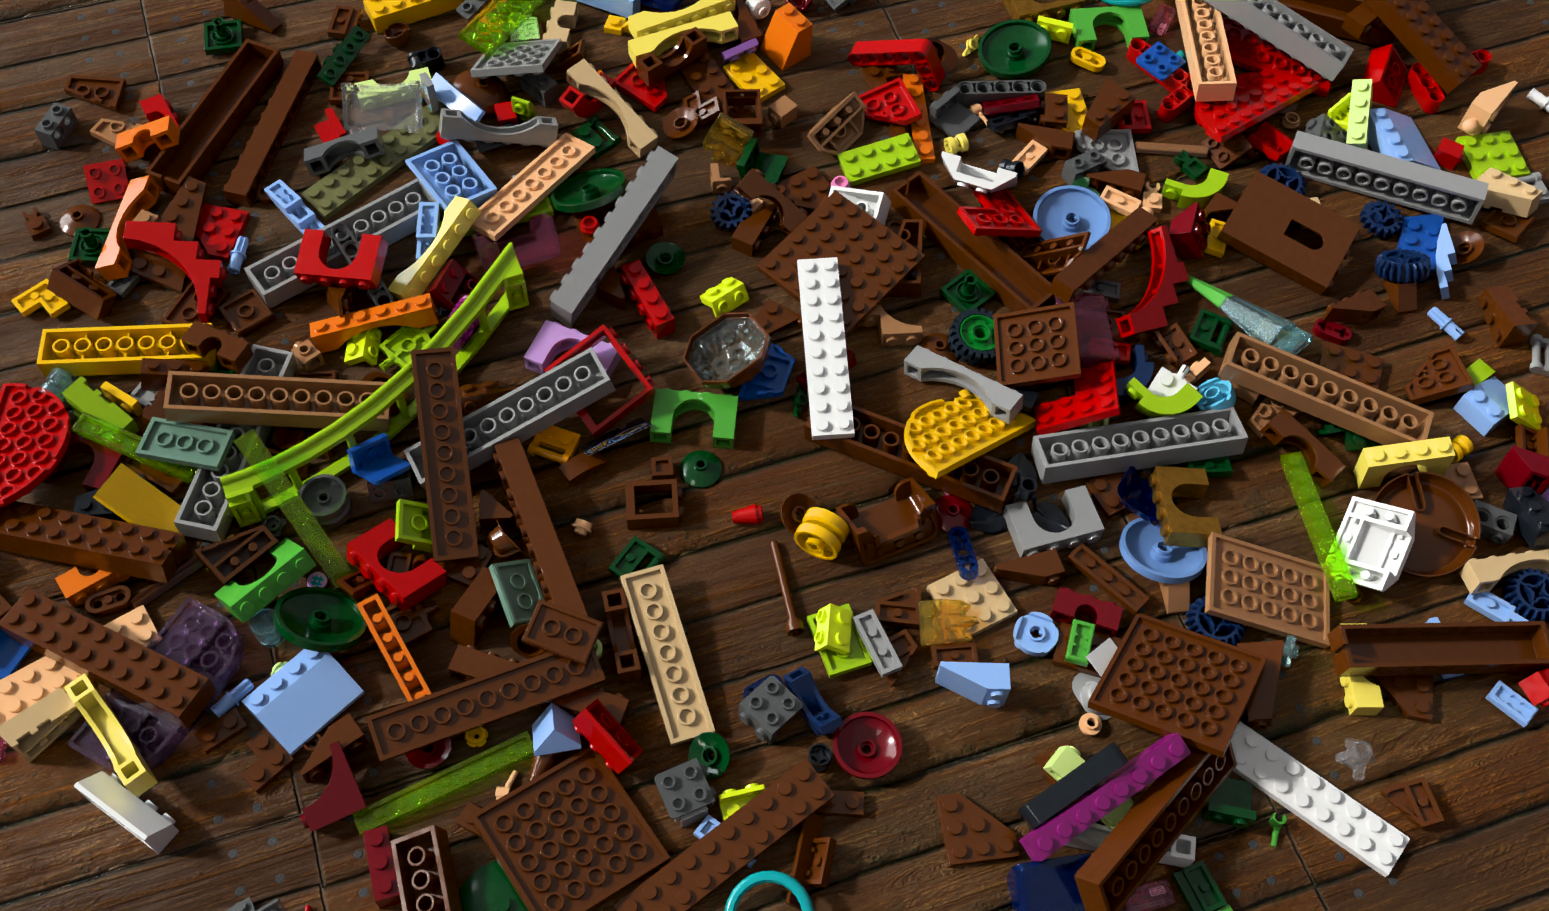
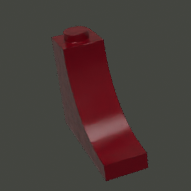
[300,740,367,832]

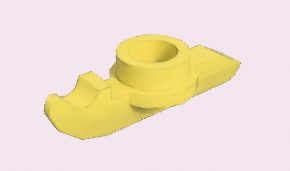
[962,34,979,57]

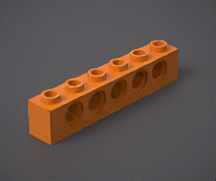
[357,593,431,702]

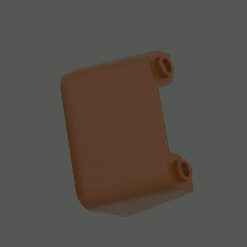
[835,477,939,565]

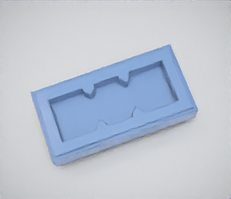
[1485,680,1539,727]

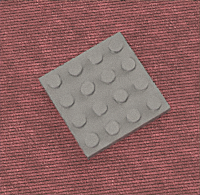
[470,38,562,79]

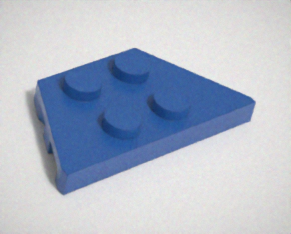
[1396,214,1444,275]
[738,340,795,401]

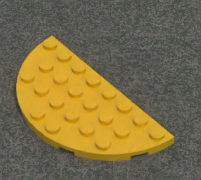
[904,398,1036,479]

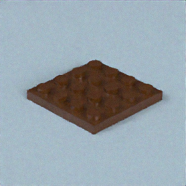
[993,302,1082,388]

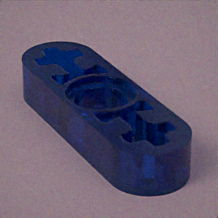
[948,526,979,580]

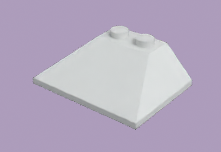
[941,151,1017,194]
[1324,496,1416,592]

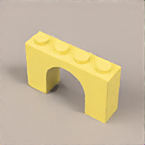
[1353,436,1456,489]

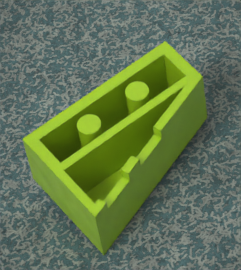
[62,376,140,444]

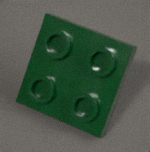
[204,17,243,56]
[68,227,110,265]
[939,268,996,312]

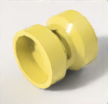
[944,133,969,155]

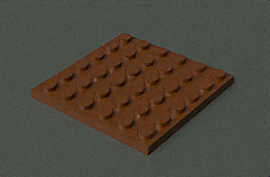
[756,191,925,337]
[1087,612,1267,758]
[471,746,670,911]

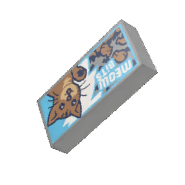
[419,72,439,113]

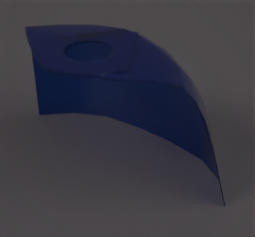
[1117,466,1179,526]

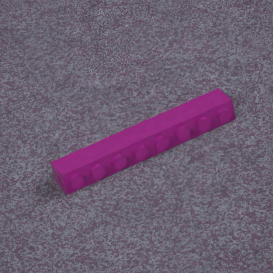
[1019,733,1191,861]

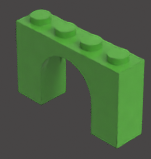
[1068,5,1150,52]
[650,388,738,449]
[214,538,316,623]

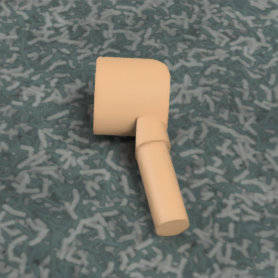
[969,103,988,126]
[495,770,518,800]

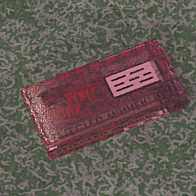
[1148,4,1177,37]
[1125,879,1176,911]

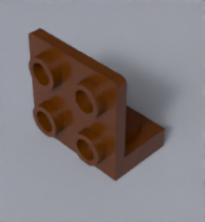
[1201,132,1257,170]

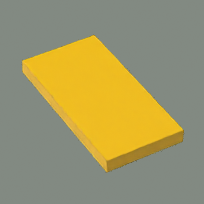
[93,463,181,532]

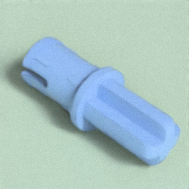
[227,236,249,275]
[1427,307,1465,341]
[210,678,254,718]

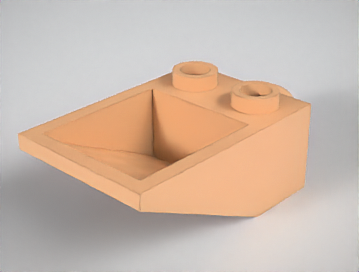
[1457,81,1518,135]

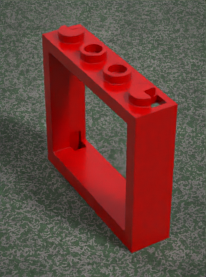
[544,324,656,438]

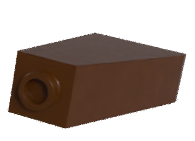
[1237,640,1284,730]

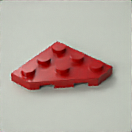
[614,63,667,113]
[858,77,922,126]
[196,203,250,262]

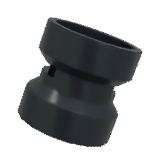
[999,159,1025,180]
[807,743,832,773]

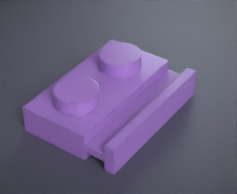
[721,38,759,63]

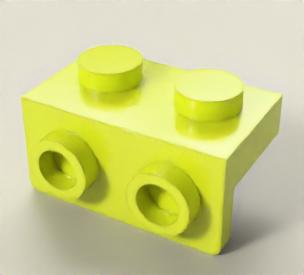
[1037,15,1074,44]
[1328,92,1351,131]
[700,277,749,318]
[344,328,382,366]
[814,603,853,655]

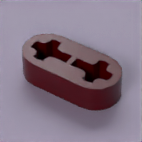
[1312,318,1352,346]

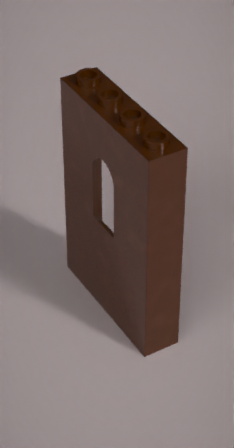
[1216,170,1361,295]

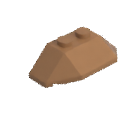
[807,91,866,156]

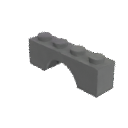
[304,126,385,177]

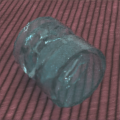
[38,368,77,405]
[250,608,285,648]

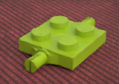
[379,325,437,371]

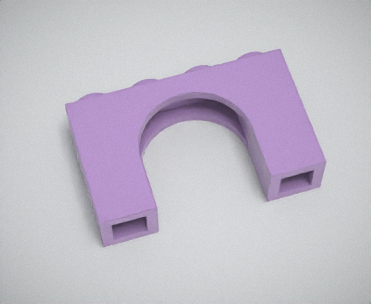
[524,320,621,378]

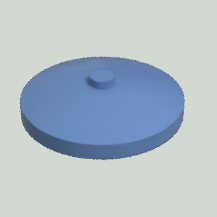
[1032,185,1111,251]
[1119,516,1207,584]

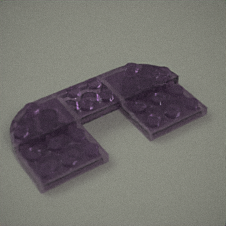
[66,597,244,776]

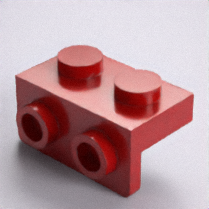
[1247,121,1293,161]

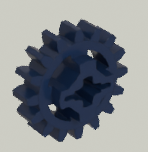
[710,190,753,232]
[1359,199,1403,238]

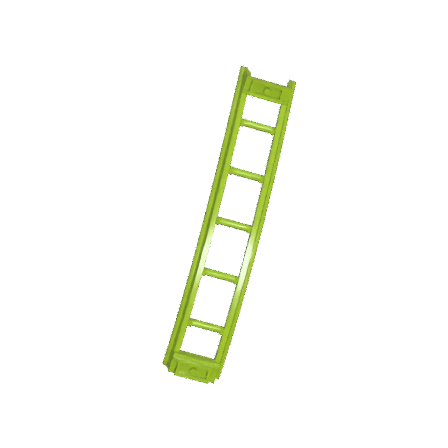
[220,242,529,527]

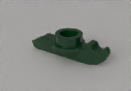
[792,384,807,418]

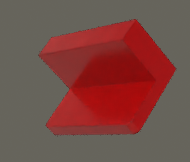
[314,107,347,143]

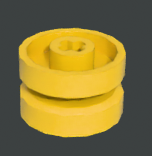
[794,507,850,560]

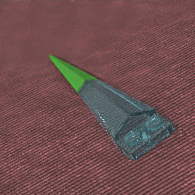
[1186,274,1313,355]

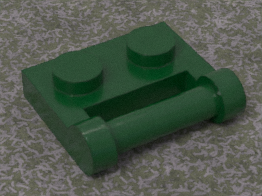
[571,115,621,160]
[1188,309,1234,356]
[609,536,667,578]

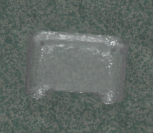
[341,80,423,134]

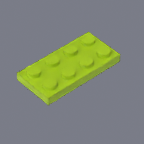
[837,133,921,187]

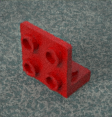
[83,158,129,204]

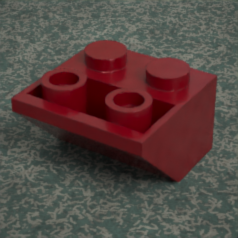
[1169,202,1211,260]
[423,259,479,311]
[1495,445,1549,494]

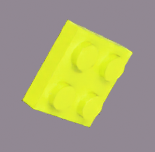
[1505,382,1542,431]

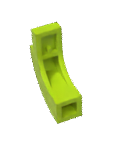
[1161,168,1229,209]
[1125,377,1203,418]

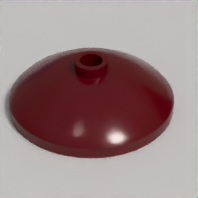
[833,712,903,780]

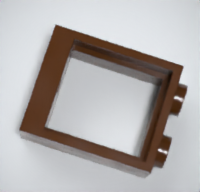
[723,89,763,137]
[625,479,683,530]

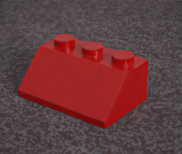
[1363,44,1408,108]
[572,698,643,774]

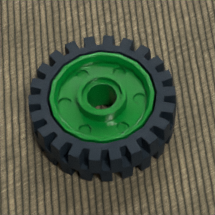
[948,308,996,367]

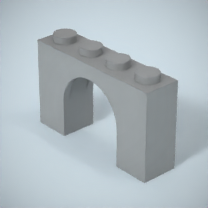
[1003,485,1104,558]

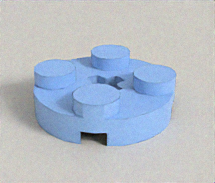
[1013,612,1059,657]

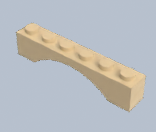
[566,59,658,158]
[1459,548,1549,594]

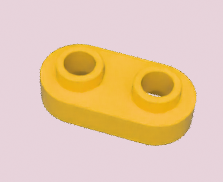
[1070,47,1106,72]

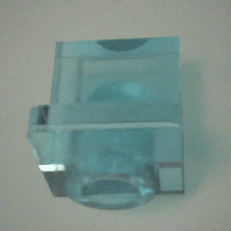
[1281,635,1299,667]

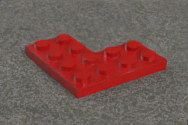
[957,188,1042,238]
[1035,361,1121,435]

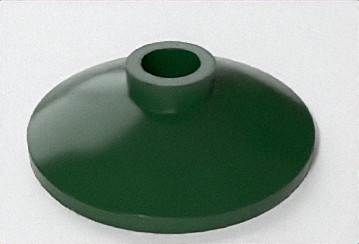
[646,242,685,275]
[680,450,722,488]
[689,732,731,779]

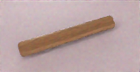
[1134,141,1208,157]

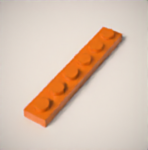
[902,74,935,164]

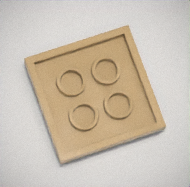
[926,558,1017,643]

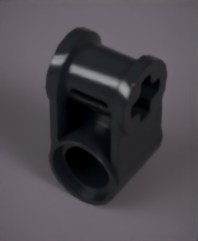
[407,46,445,73]

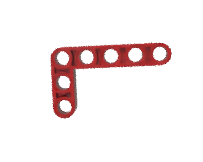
[1126,38,1195,123]
[848,39,945,92]
[1405,49,1492,114]

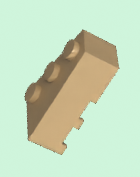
[1476,167,1543,218]
[0,687,82,763]

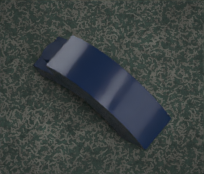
[1117,345,1154,406]
[783,666,844,736]

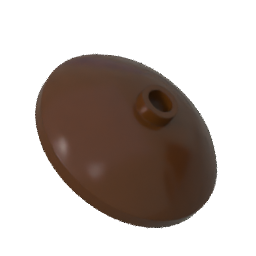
[453,69,508,117]

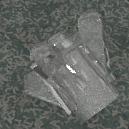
[1335,738,1376,781]

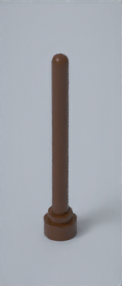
[770,540,805,636]

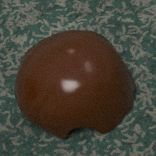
[383,22,411,47]

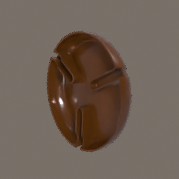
[1373,472,1481,577]

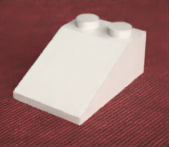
[828,186,891,225]

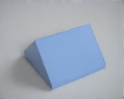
[532,703,581,756]

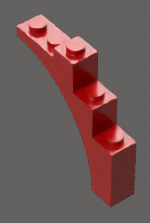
[123,221,227,323]
[1115,225,1189,338]

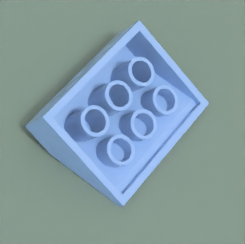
[1368,108,1441,170]
[405,139,497,211]
[242,649,365,756]

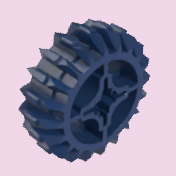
[1259,162,1307,196]
[1375,249,1431,284]
[1502,567,1549,624]
[1184,596,1246,646]

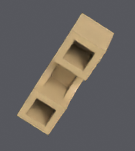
[543,0,578,54]

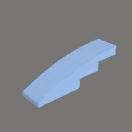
[431,72,485,122]
[264,179,324,235]
[416,202,440,261]
[1436,223,1457,300]

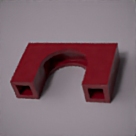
[42,431,130,492]

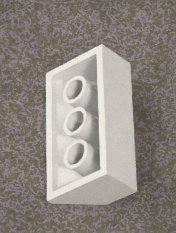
[74,771,179,854]

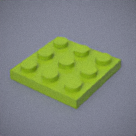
[1455,131,1531,180]

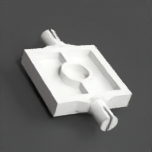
[1148,365,1197,419]

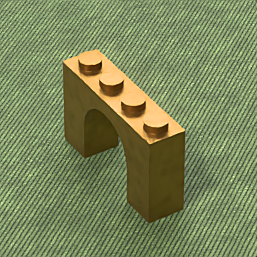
[1002,0,1085,23]
[1149,466,1222,548]

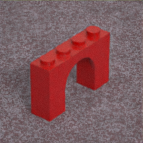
[294,229,389,290]
[346,519,446,612]

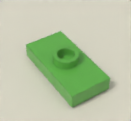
[1065,619,1096,667]

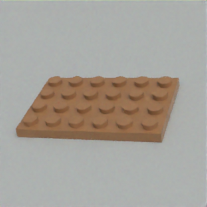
[1205,532,1330,649]

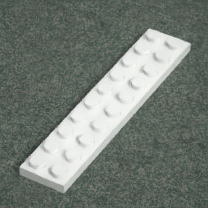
[797,257,855,440]
[1231,721,1411,877]

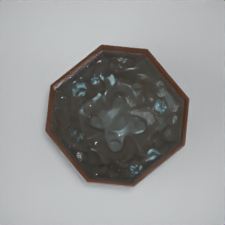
[683,312,771,389]

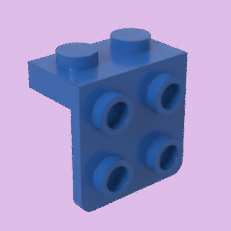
[1136,41,1186,81]
[347,433,411,485]
[0,628,31,679]

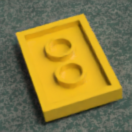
[723,52,785,102]
[1044,88,1088,137]

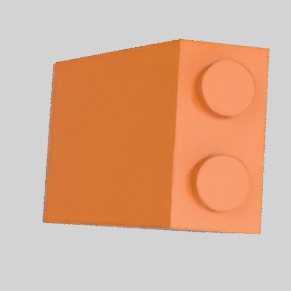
[760,2,813,72]

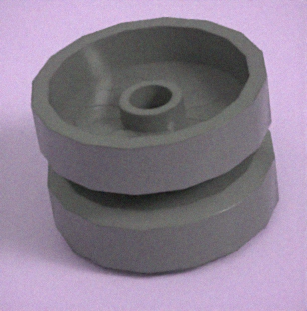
[298,474,353,530]

